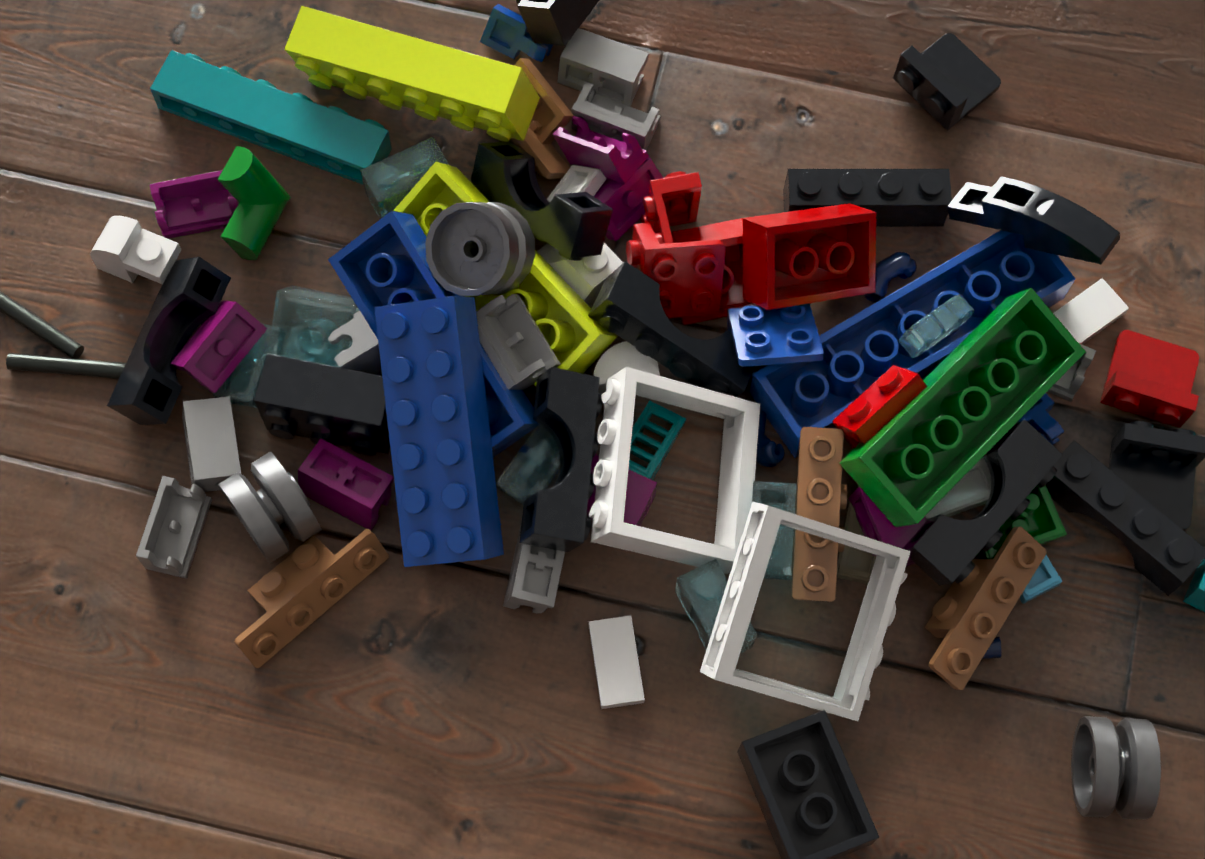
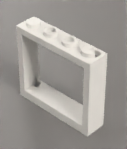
[589,367,760,574]
[700,502,911,721]

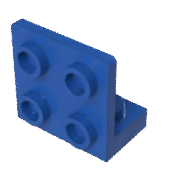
[727,303,824,367]

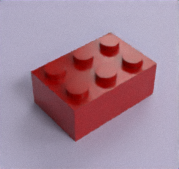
[742,203,876,310]

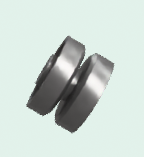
[425,202,535,296]
[218,452,322,563]
[1071,716,1161,820]

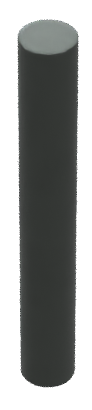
[0,291,84,359]
[6,353,126,379]

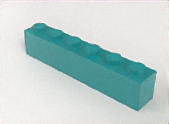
[150,50,392,188]

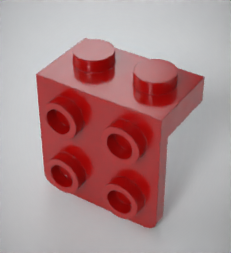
[641,171,702,244]
[626,223,726,318]
[1100,330,1199,428]
[832,365,927,449]

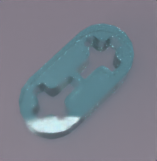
[899,294,974,358]

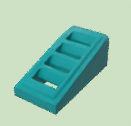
[629,400,686,480]

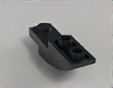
[947,176,1120,265]

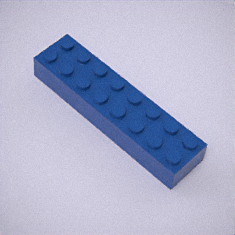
[749,230,1075,458]

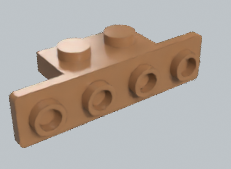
[511,58,574,179]
[791,427,847,602]
[925,527,1047,690]
[234,529,389,668]

